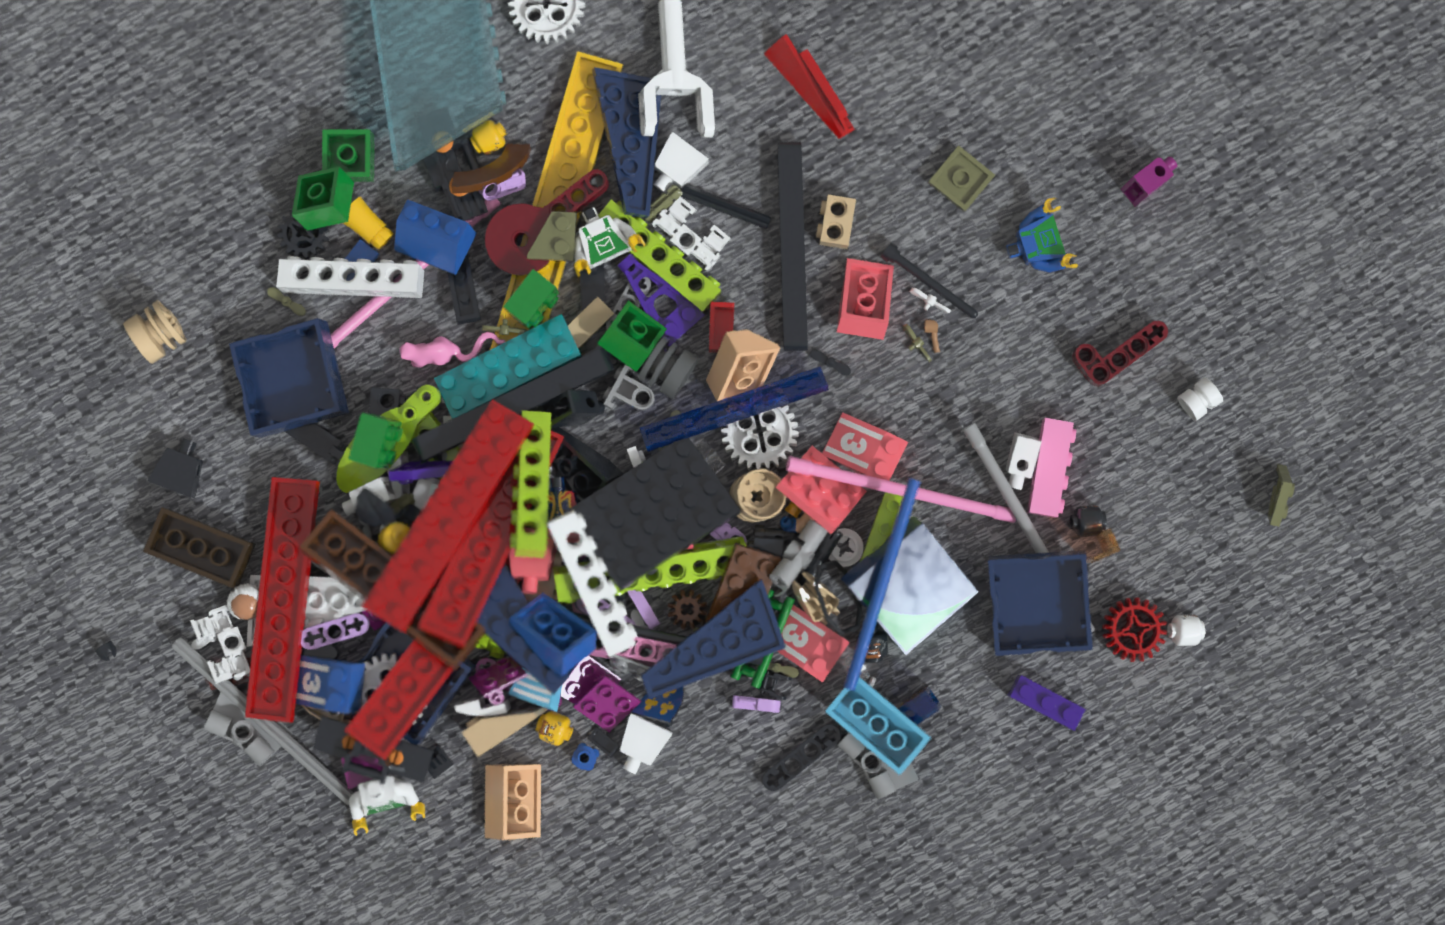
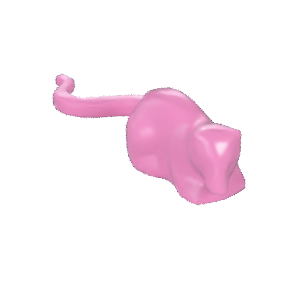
[399,332,505,368]

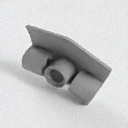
[770,519,828,597]
[204,692,292,767]
[837,732,918,799]

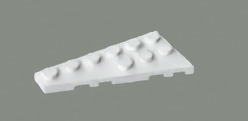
[247,575,365,647]

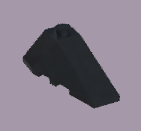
[551,427,624,504]

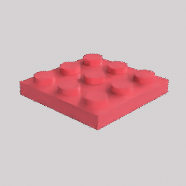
[776,446,867,534]

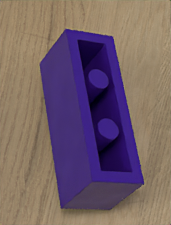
[1007,675,1086,731]

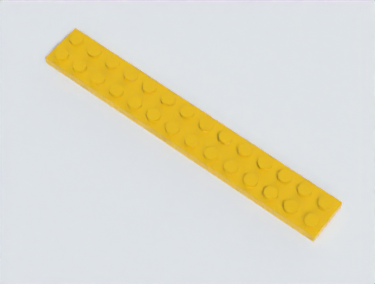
[490,51,623,350]

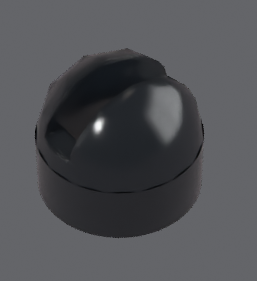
[95,640,117,661]

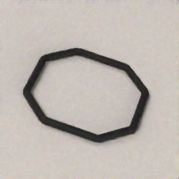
[814,560,862,635]

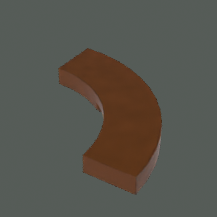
[451,144,531,194]

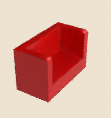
[709,302,734,353]

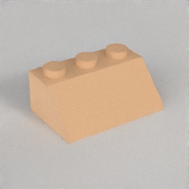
[706,330,780,402]
[485,764,541,840]

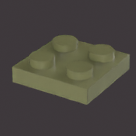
[928,145,995,213]

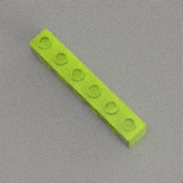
[598,199,721,314]
[511,411,551,558]

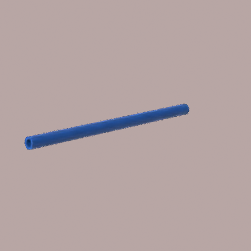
[843,478,921,691]

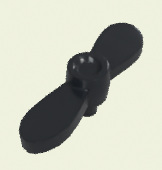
[810,350,851,376]

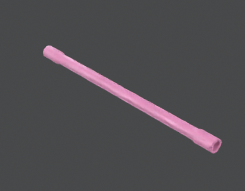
[331,199,501,348]
[786,456,1016,523]

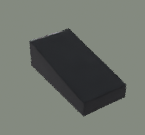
[587,727,621,758]

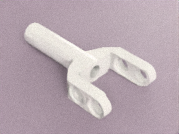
[638,0,715,138]

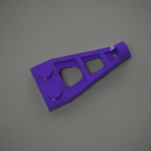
[617,254,704,347]
[389,460,454,484]

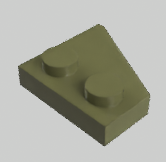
[527,211,577,262]
[1267,464,1295,527]

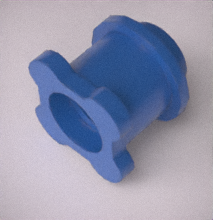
[572,743,599,771]

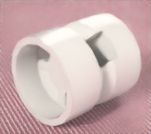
[1177,377,1223,421]

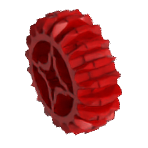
[1102,597,1167,662]

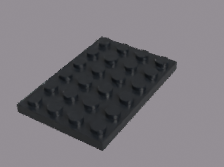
[566,434,741,591]

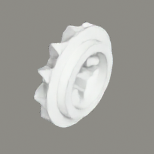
[829,528,863,567]

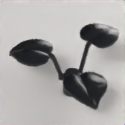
[355,486,421,557]

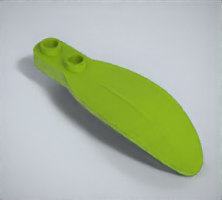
[336,385,441,493]

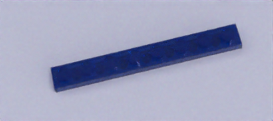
[640,366,829,452]

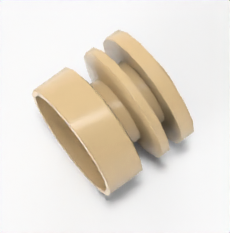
[123,300,187,364]
[729,469,786,523]

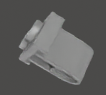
[602,365,655,411]

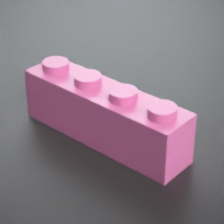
[1027,418,1076,518]

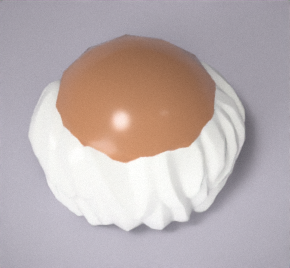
[227,583,259,620]

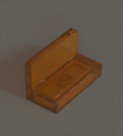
[1086,528,1121,563]

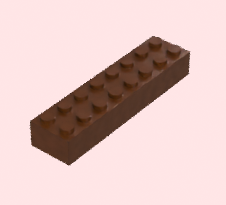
[300,509,486,671]

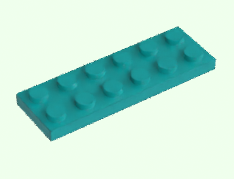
[434,314,582,419]

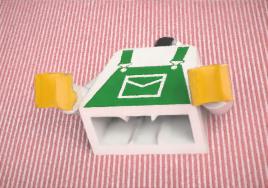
[574,208,646,277]
[349,776,425,836]

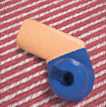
[780,513,814,533]

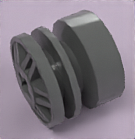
[638,336,699,400]

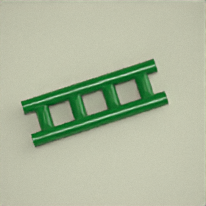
[730,590,795,689]

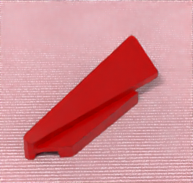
[764,34,855,139]

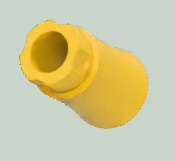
[342,196,394,250]

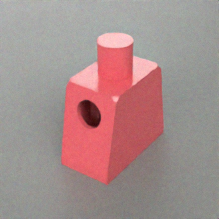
[509,538,558,594]

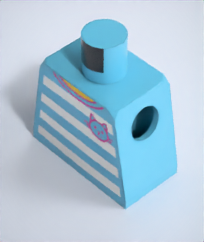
[508,668,562,712]

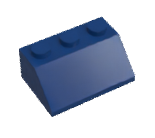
[394,199,477,275]

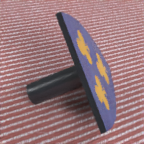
[632,686,684,727]

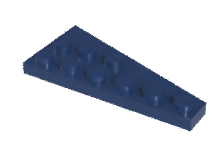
[592,67,661,218]
[477,563,570,695]
[641,579,786,699]

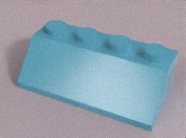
[825,677,931,775]

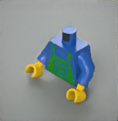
[1006,197,1078,273]

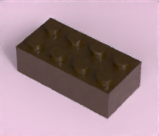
[143,507,256,588]

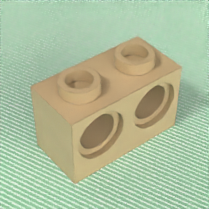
[816,195,856,249]

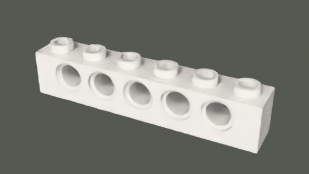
[276,256,424,298]
[547,510,637,657]

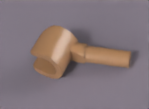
[924,320,940,353]

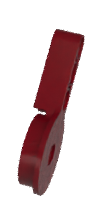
[485,169,609,276]

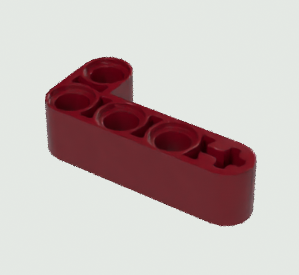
[1072,321,1168,386]

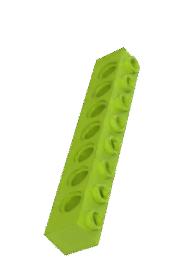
[553,536,746,603]

